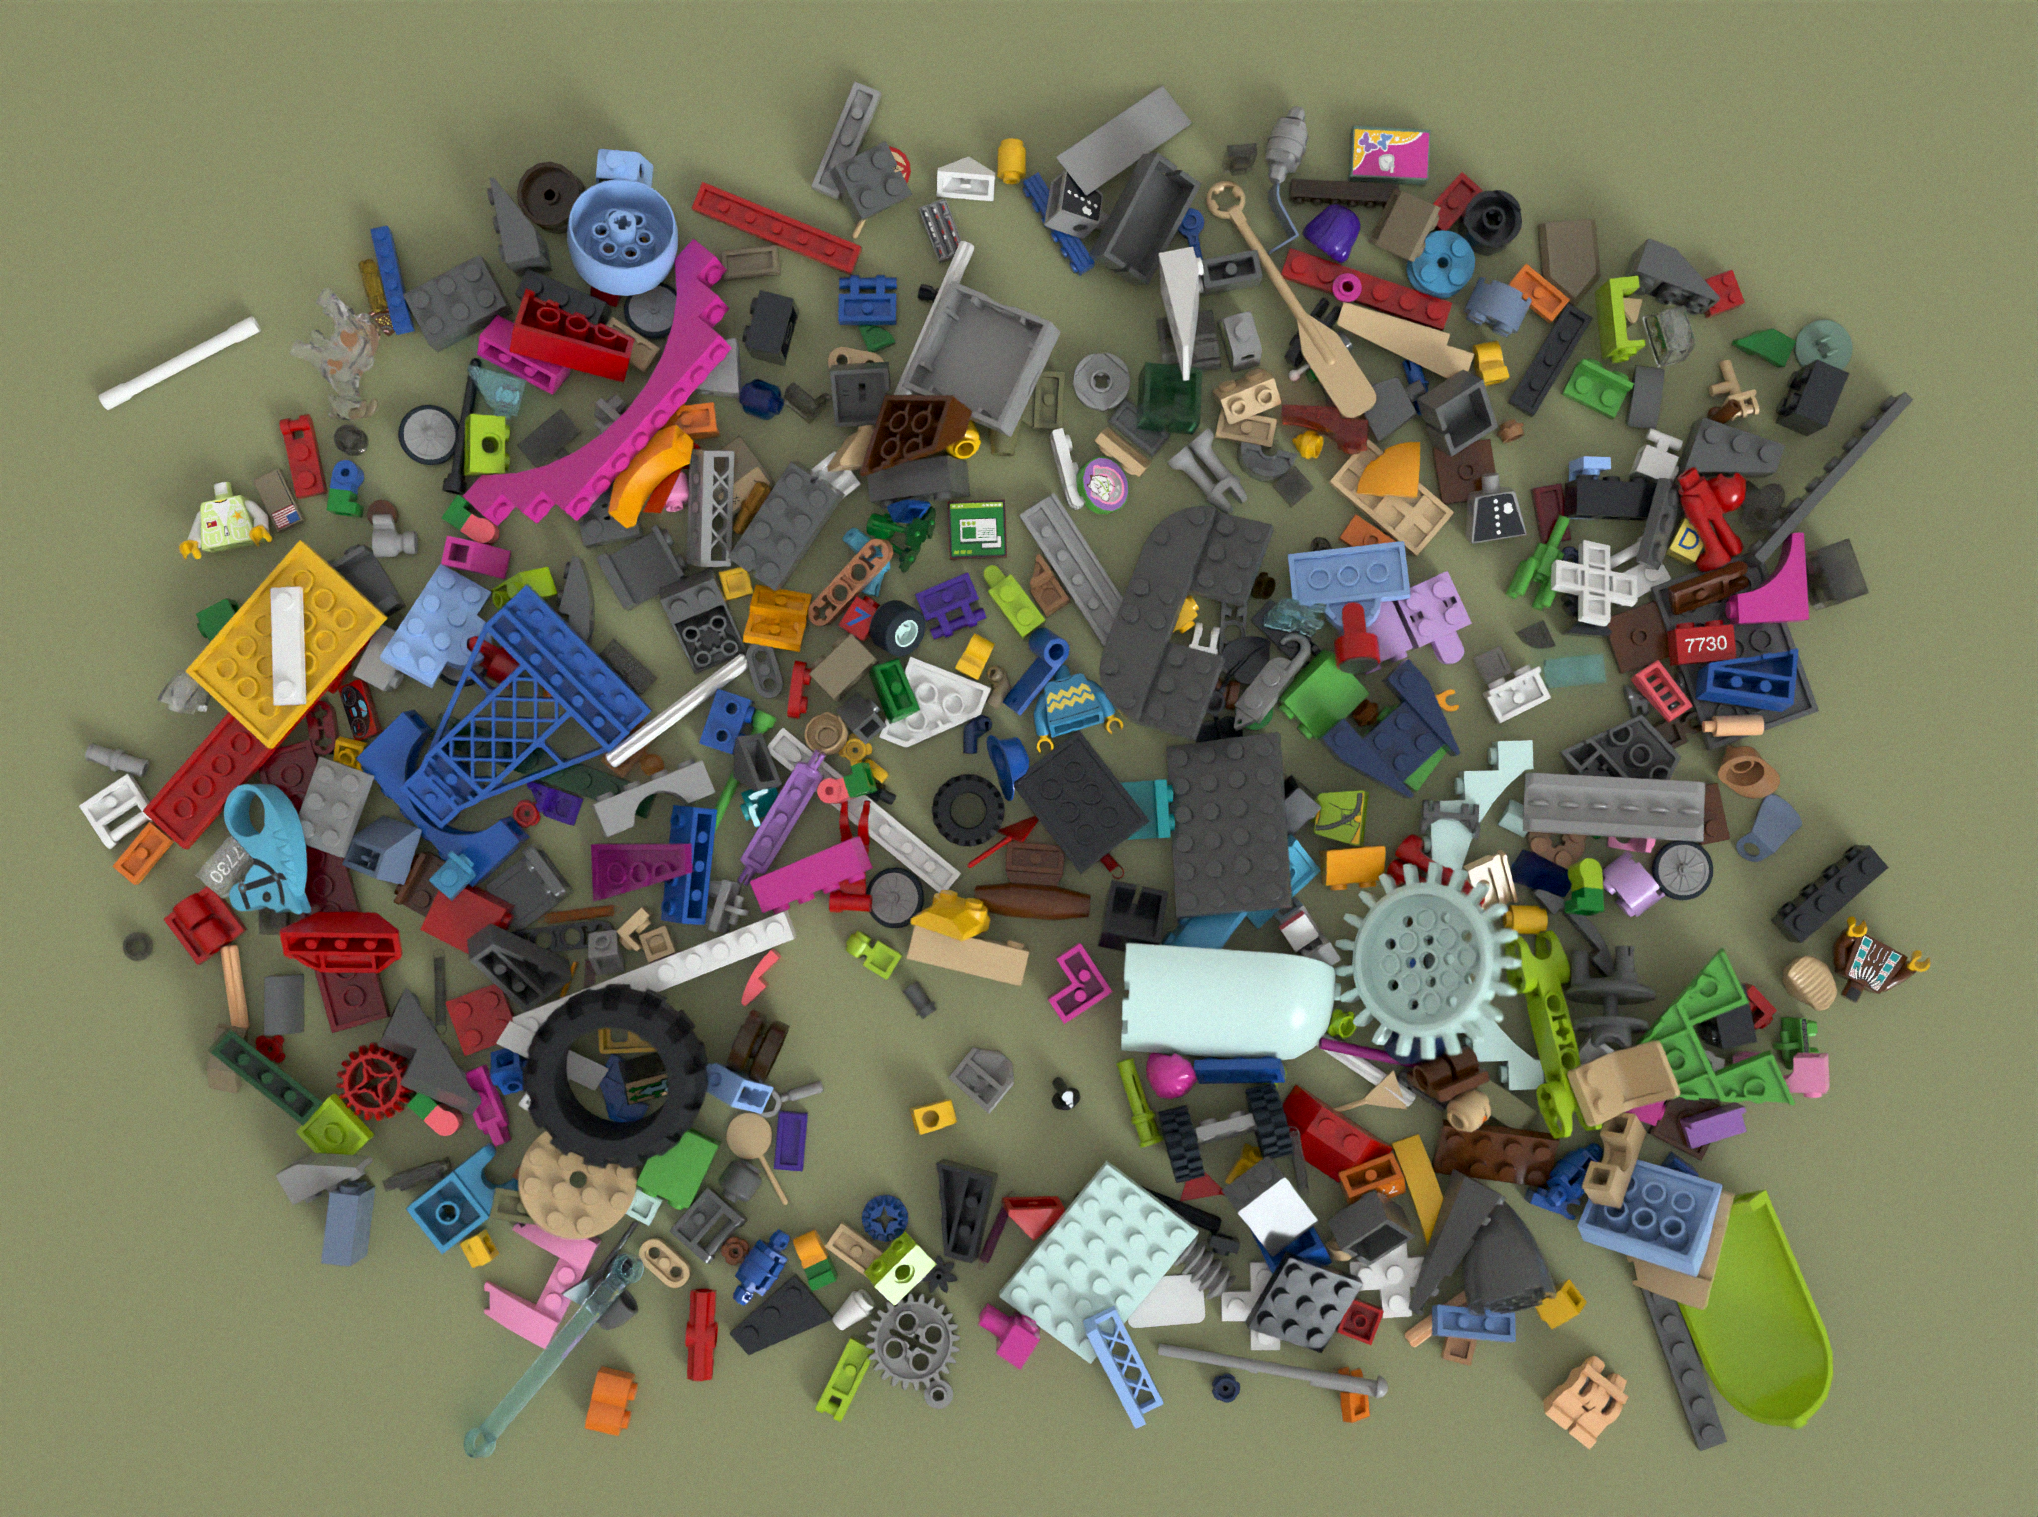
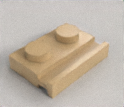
[1463,850,1518,911]

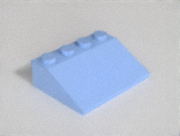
[1578,1159,1722,1277]

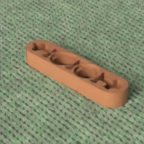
[808,538,893,626]

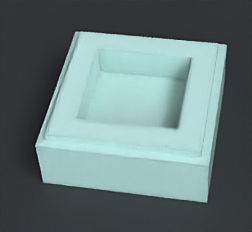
[625,1186,664,1226]

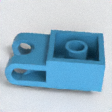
[406,1143,518,1254]

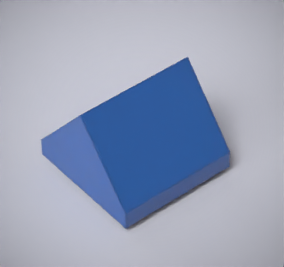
[1661,1151,1699,1177]

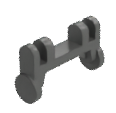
[1623,672,1685,718]
[1419,799,1480,839]

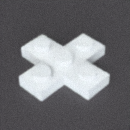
[1551,540,1638,627]
[1348,1242,1439,1318]
[1221,1261,1280,1350]

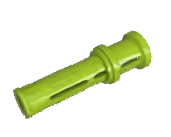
[1116,1058,1164,1148]

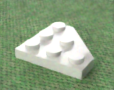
[879,657,991,748]

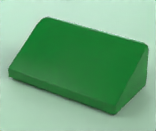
[869,658,920,724]

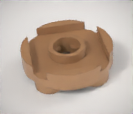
[1526,832,1587,868]

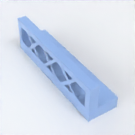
[1083,1306,1164,1429]

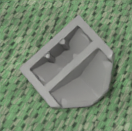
[948,1048,1014,1114]

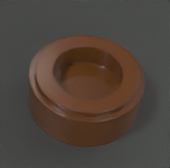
[367,500,399,525]

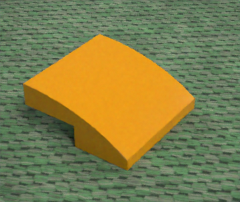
[743,584,812,652]

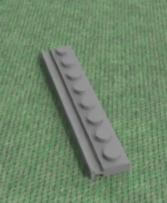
[1019,493,1123,647]

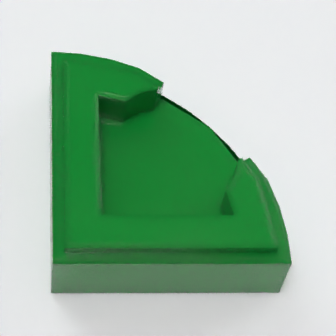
[858,325,896,353]

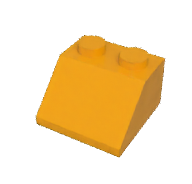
[1319,845,1386,891]

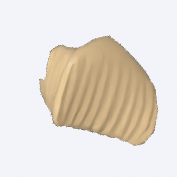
[1783,956,1837,1011]

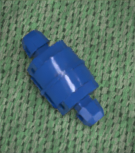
[1545,1143,1603,1208]
[733,1229,790,1306]

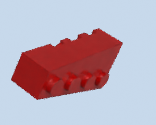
[509,288,635,383]

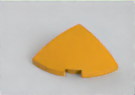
[1356,442,1420,498]

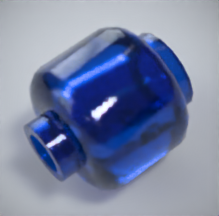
[739,379,784,421]

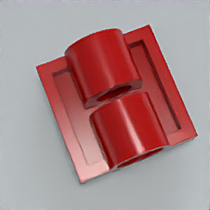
[163,884,248,965]

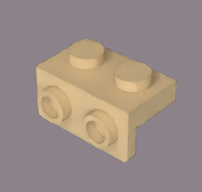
[1212,369,1281,425]

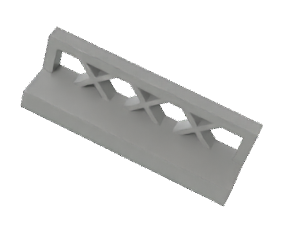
[687,449,734,567]

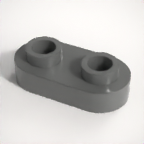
[746,644,784,699]

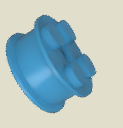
[1407,230,1475,299]

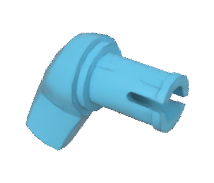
[842,528,891,597]

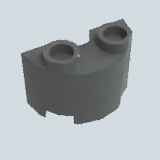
[1238,441,1298,481]

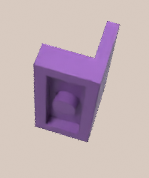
[1679,1102,1747,1149]

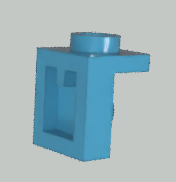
[429,851,476,901]

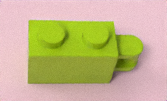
[984,565,1046,640]

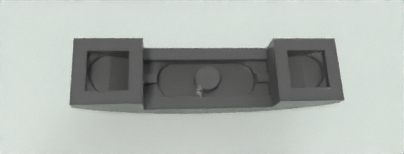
[1528,888,1615,977]

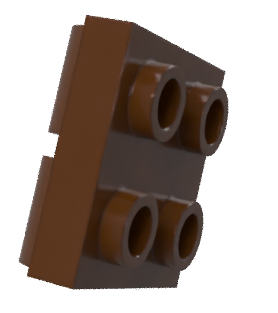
[1406,1045,1489,1102]

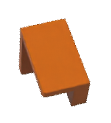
[659,402,720,440]

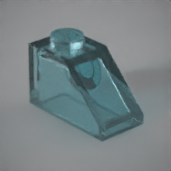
[467,365,526,420]

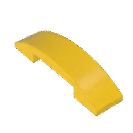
[1391,1134,1443,1248]

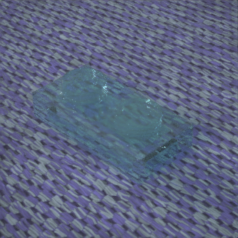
[1544,654,1606,689]

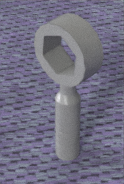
[757,1081,824,1118]

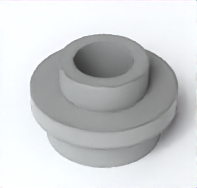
[924,1379,953,1409]

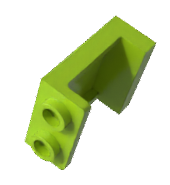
[1595,276,1645,363]

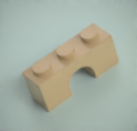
[1582,1112,1646,1209]

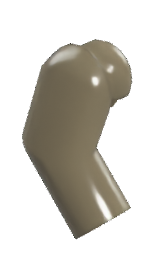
[986,665,1011,710]

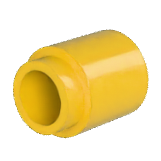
[997,138,1026,184]
[1503,905,1548,934]

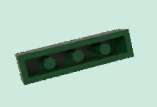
[208,1027,323,1126]

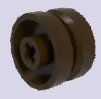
[517,162,587,234]
[726,1009,790,1084]

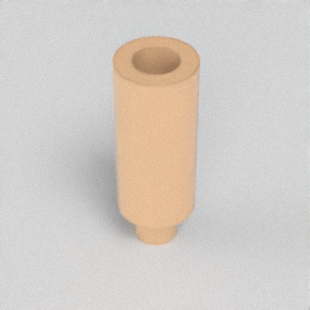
[1702,714,1764,737]

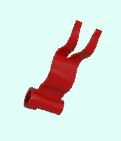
[829,801,873,913]

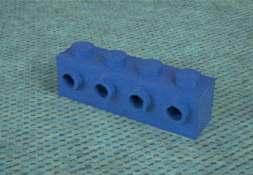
[661,805,717,925]

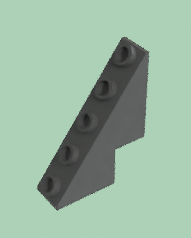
[378,988,481,1115]

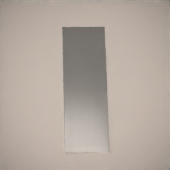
[1056,86,1192,196]

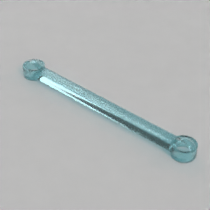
[463,1253,644,1458]

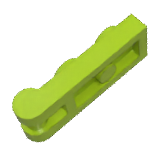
[815,1336,874,1423]

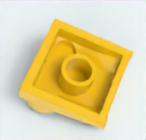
[911,890,990,941]

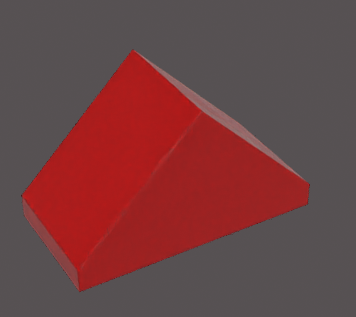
[1001,1196,1065,1241]

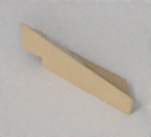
[1337,302,1474,379]

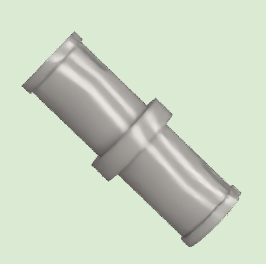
[85,743,150,778]

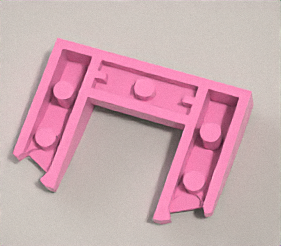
[484,1222,602,1349]

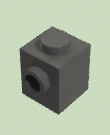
[836,692,887,745]

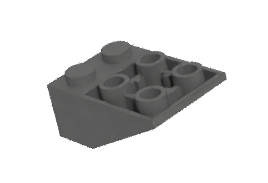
[487,177,552,277]
[1624,238,1720,315]
[659,567,747,674]

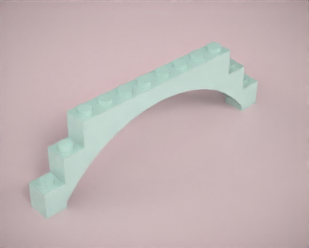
[1421,740,1544,1090]

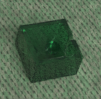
[1136,362,1202,435]

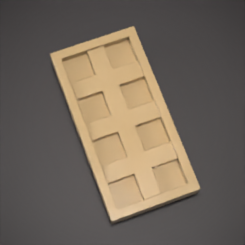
[1328,438,1454,557]

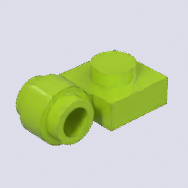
[845,930,903,980]

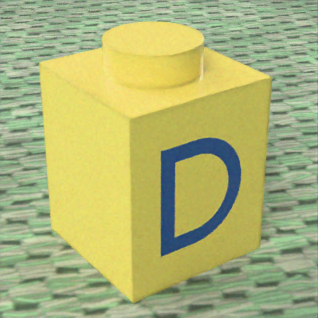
[1666,518,1704,565]

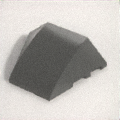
[1559,714,1681,780]

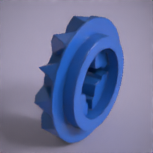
[862,1195,908,1242]

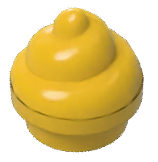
[1292,430,1324,459]

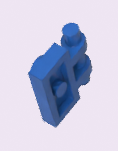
[838,275,897,325]

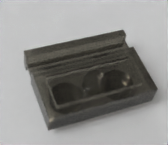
[382,1156,452,1192]

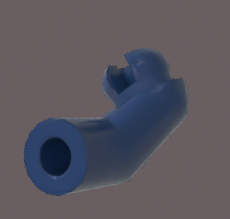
[963,715,992,754]

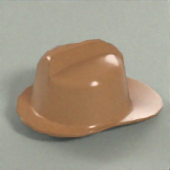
[1717,745,1780,799]

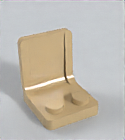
[1567,1040,1680,1126]

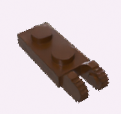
[1668,561,1749,615]

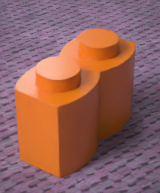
[584,1366,638,1436]

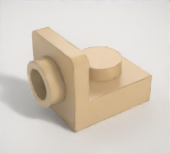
[616,906,653,952]

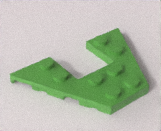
[1635,948,1795,1105]

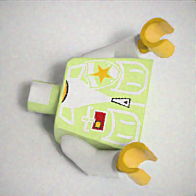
[179,482,273,560]

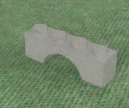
[591,758,715,838]

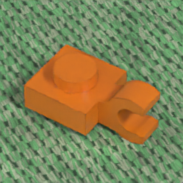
[1338,1367,1370,1423]

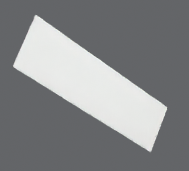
[496,1021,609,1091]

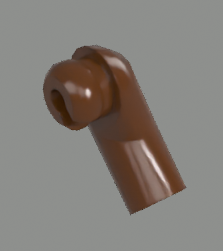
[1707,399,1741,424]

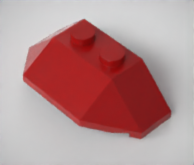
[279,912,403,973]
[1282,1084,1393,1182]

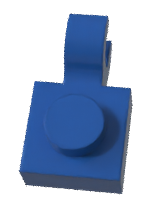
[1524,1187,1581,1220]

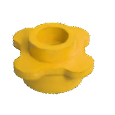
[838,733,873,766]

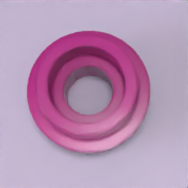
[1332,273,1362,303]

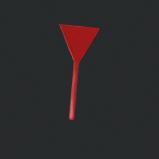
[1180,1172,1225,1201]

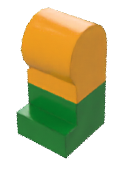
[793,1229,838,1291]

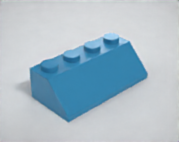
[1160,912,1248,949]

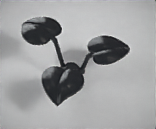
[1195,636,1271,743]

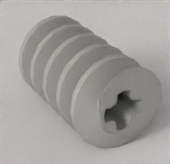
[1174,1236,1237,1300]

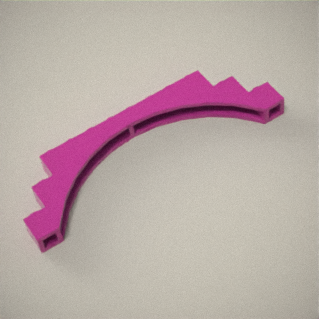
[463,239,732,526]

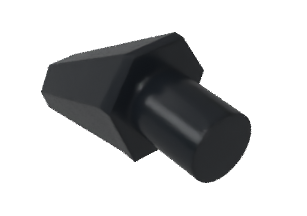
[866,782,896,805]

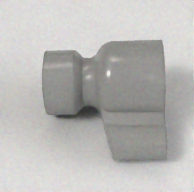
[372,514,418,558]

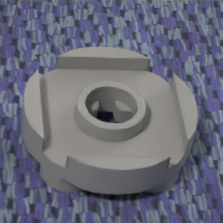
[1073,353,1130,412]

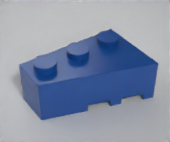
[1695,648,1799,712]

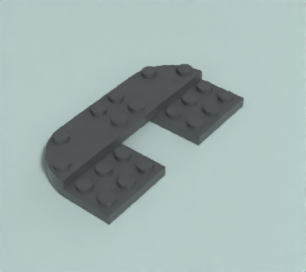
[1099,506,1274,740]

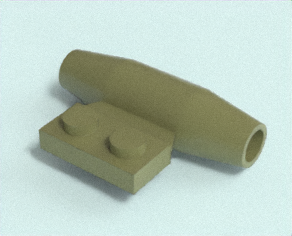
[988,371,1065,456]

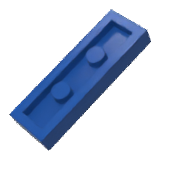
[1194,1056,1285,1084]

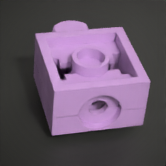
[1393,571,1472,665]

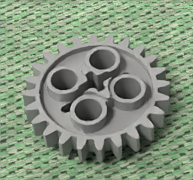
[865,1293,960,1390]

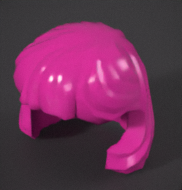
[1146,1053,1197,1099]

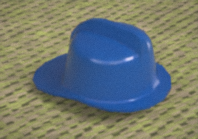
[986,735,1029,801]

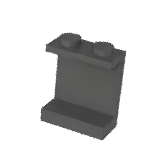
[596,525,689,611]
[327,544,406,617]

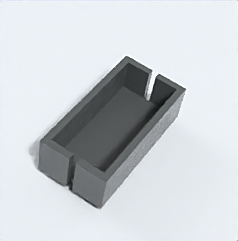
[1089,152,1202,285]
[728,461,845,591]

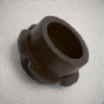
[1251,572,1276,600]

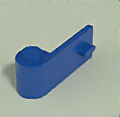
[1003,628,1070,716]

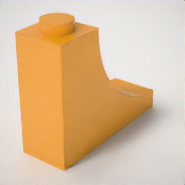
[608,424,694,529]

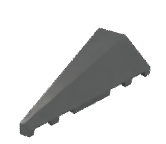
[1408,1169,1506,1316]

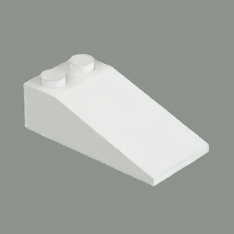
[1159,247,1204,381]

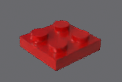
[445,984,515,1056]

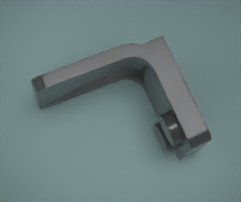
[486,844,574,930]

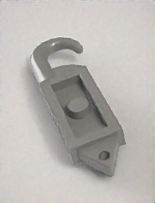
[1234,633,1311,730]

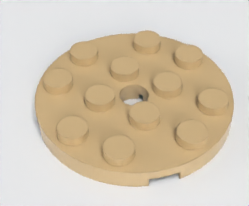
[518,1131,637,1240]

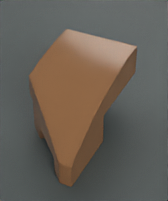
[1030,554,1071,617]

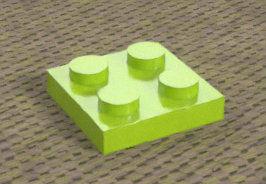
[295,1093,375,1155]

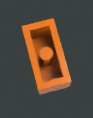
[1338,1153,1406,1206]

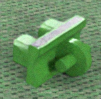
[1772,1017,1819,1070]

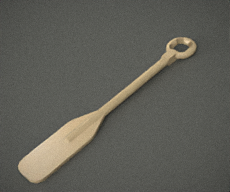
[1206,181,1376,418]

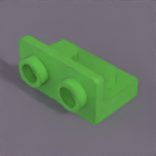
[1561,358,1634,419]

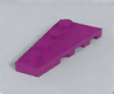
[591,843,693,902]

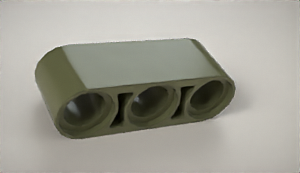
[1475,1079,1538,1130]

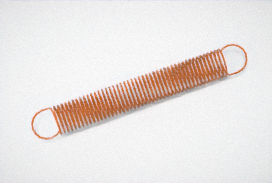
[538,905,622,924]

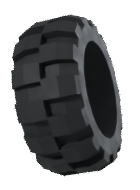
[523,984,709,1169]

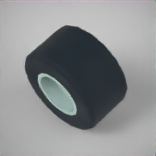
[870,600,926,657]

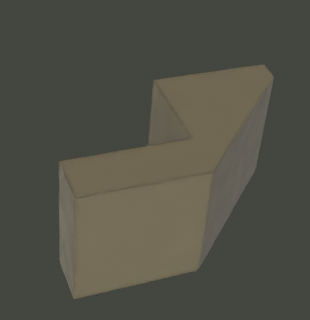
[207,1023,249,1093]

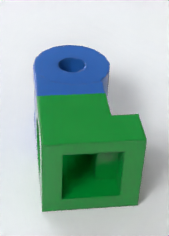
[326,460,364,518]

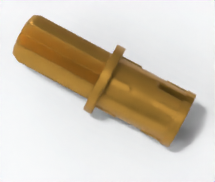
[732,481,771,535]

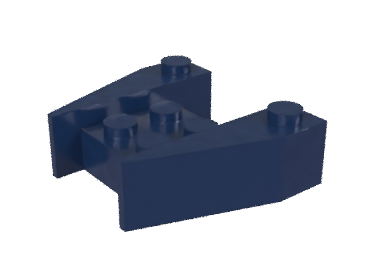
[1317,659,1461,799]

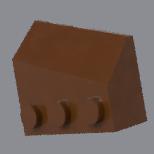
[860,395,972,476]

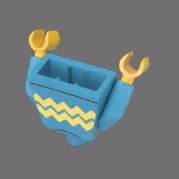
[1033,665,1123,753]

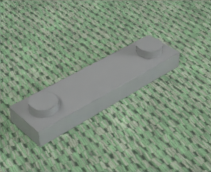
[811,82,882,200]

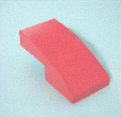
[741,948,782,1006]

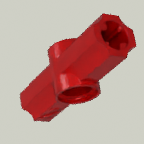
[685,1288,718,1381]

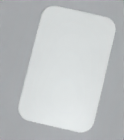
[1128,1274,1205,1328]

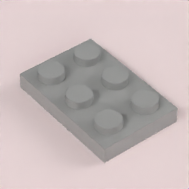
[298,756,374,858]

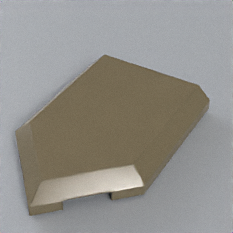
[1538,219,1601,307]

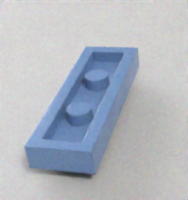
[1432,1305,1516,1343]

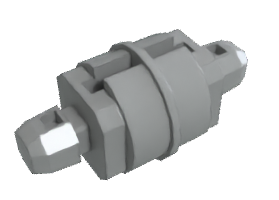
[1265,106,1309,184]

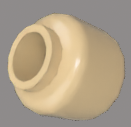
[1447,1090,1491,1132]

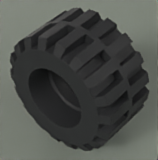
[932,774,1004,847]

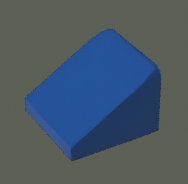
[887,499,931,524]

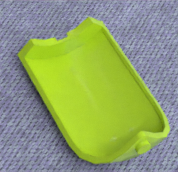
[1677,1189,1833,1429]

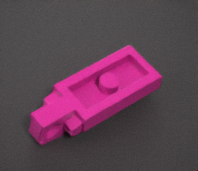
[465,1064,512,1147]

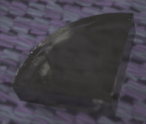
[1515,620,1556,649]

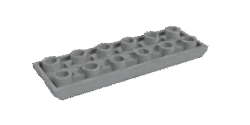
[1523,773,1705,842]

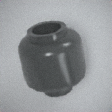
[718,1158,762,1203]

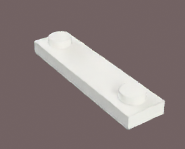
[271,586,306,706]

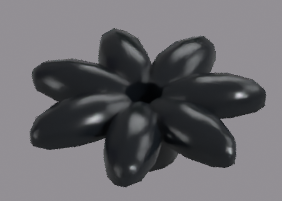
[921,1255,958,1293]

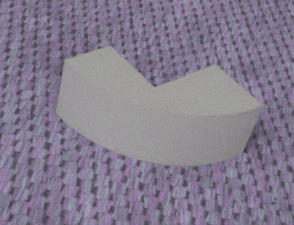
[1273,896,1341,966]

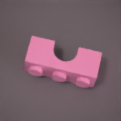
[1733,1051,1830,1098]

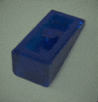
[1510,849,1572,897]

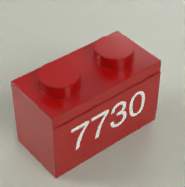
[1667,620,1737,666]

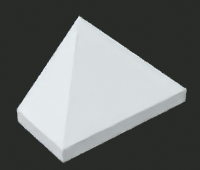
[937,156,995,201]

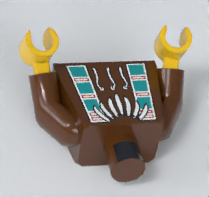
[1832,916,1930,1003]

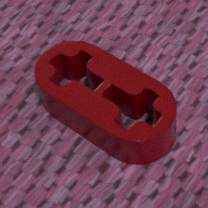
[306,701,340,755]

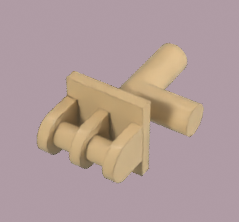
[1709,360,1759,422]

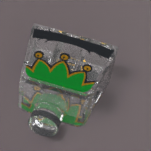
[1642,305,1696,368]

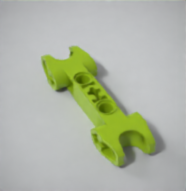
[1505,930,1603,1139]

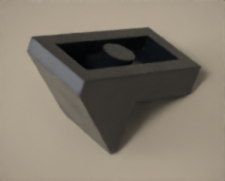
[1560,593,1612,638]

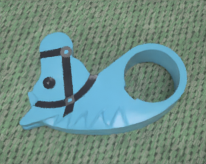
[224,784,311,914]

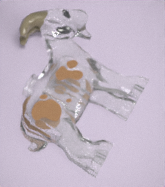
[290,288,379,420]

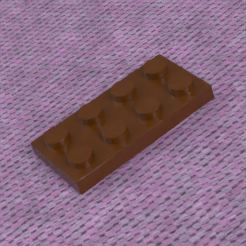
[1431,1119,1560,1188]

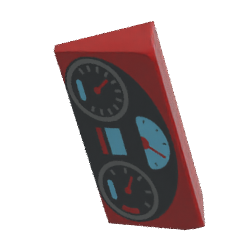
[338,679,383,741]

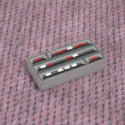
[919,198,962,264]

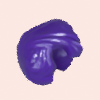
[1302,204,1361,264]

